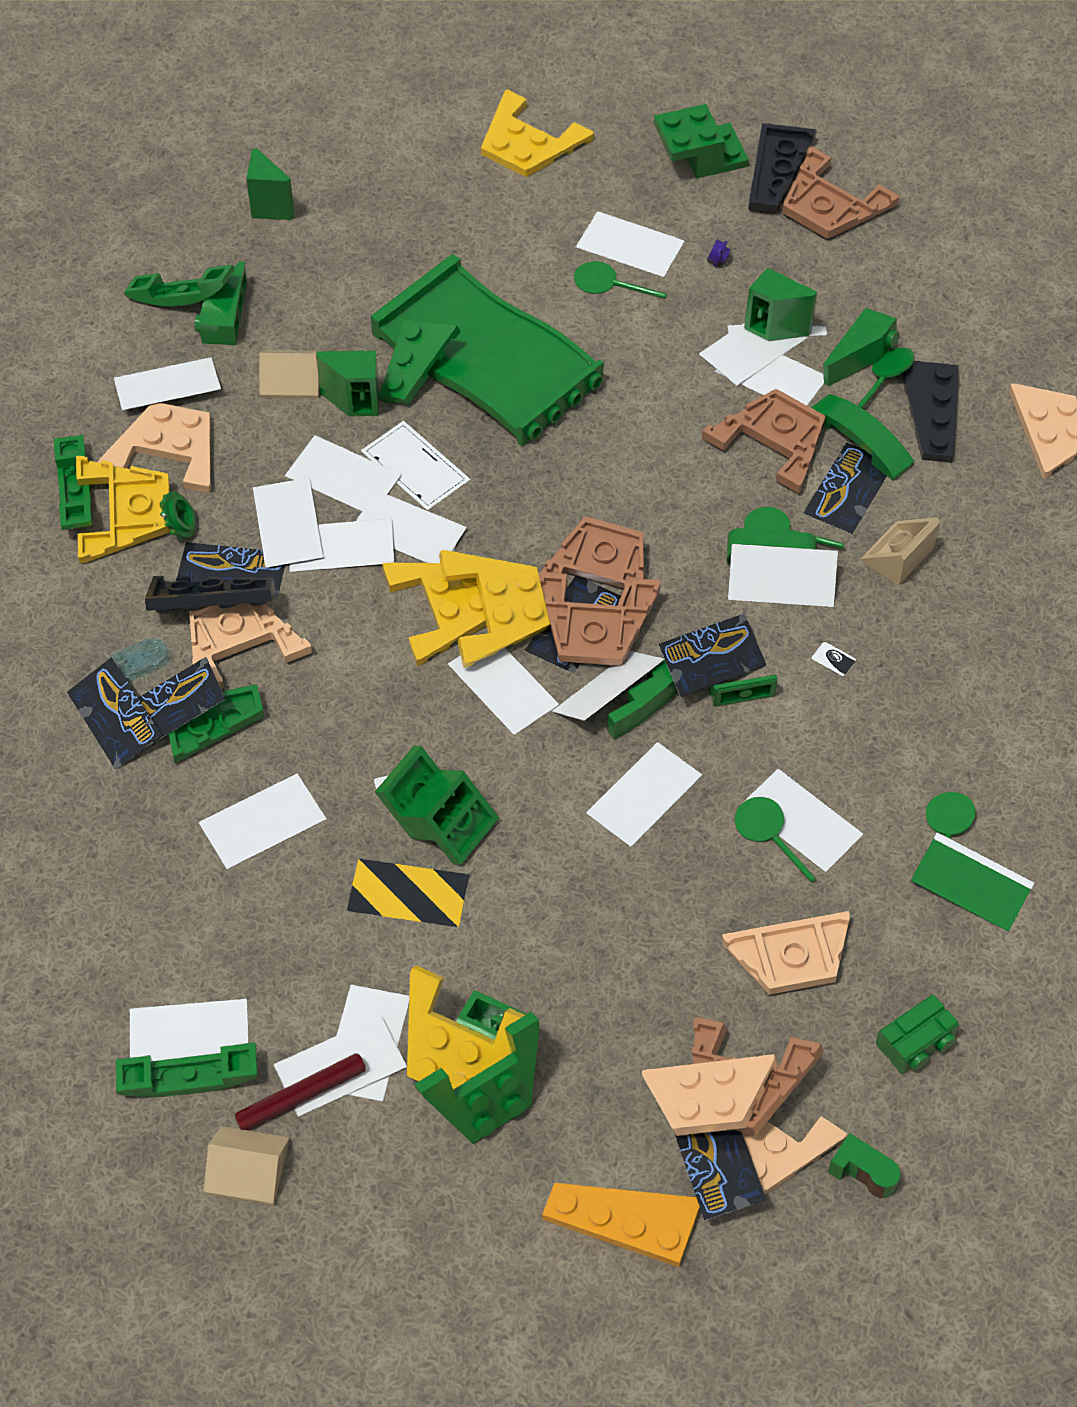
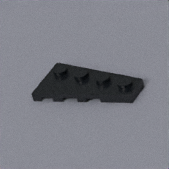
[748,123,817,213]
[901,361,959,463]
[145,576,275,613]

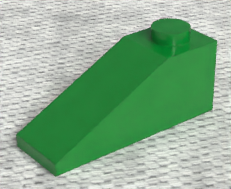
[195,261,248,345]
[823,308,899,386]

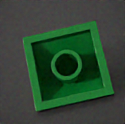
[246,148,295,220]

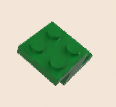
[654,104,749,179]
[375,745,499,865]

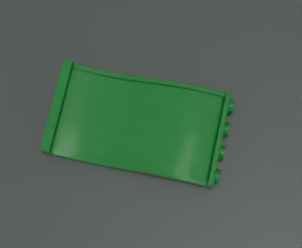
[371,253,604,446]

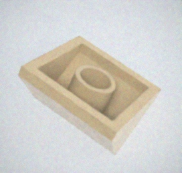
[259,350,320,399]
[861,517,940,585]
[203,1126,290,1206]

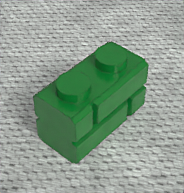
[876,995,959,1074]

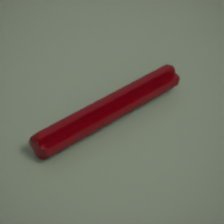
[235,1053,366,1130]

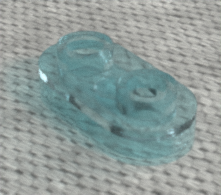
[108,638,168,682]

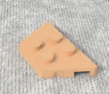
[1009,384,1077,479]
[721,911,850,995]
[642,1054,778,1136]

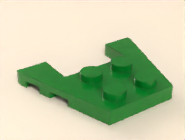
[414,1012,540,1144]

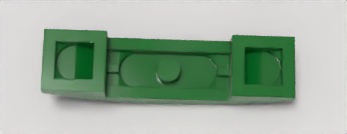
[124,265,235,306]
[810,394,915,481]
[53,435,93,530]
[115,1042,258,1097]

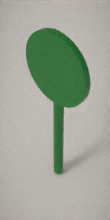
[574,261,667,299]
[858,348,915,408]
[744,507,844,549]
[926,792,976,839]
[734,797,815,882]

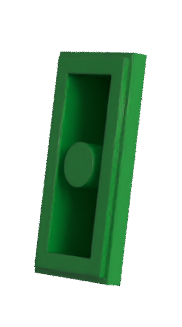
[709,674,778,707]

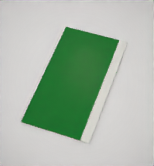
[910,833,1034,932]

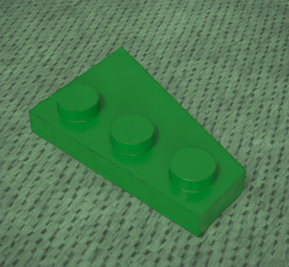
[378,320,461,405]
[169,684,264,763]

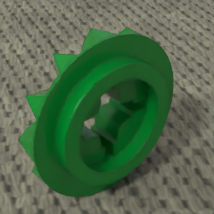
[159,491,196,540]

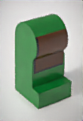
[828,1133,900,1198]

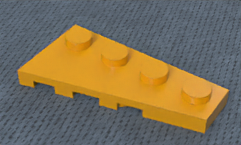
[542,1183,700,1267]

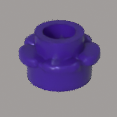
[707,239,731,267]

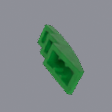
[607,658,678,740]

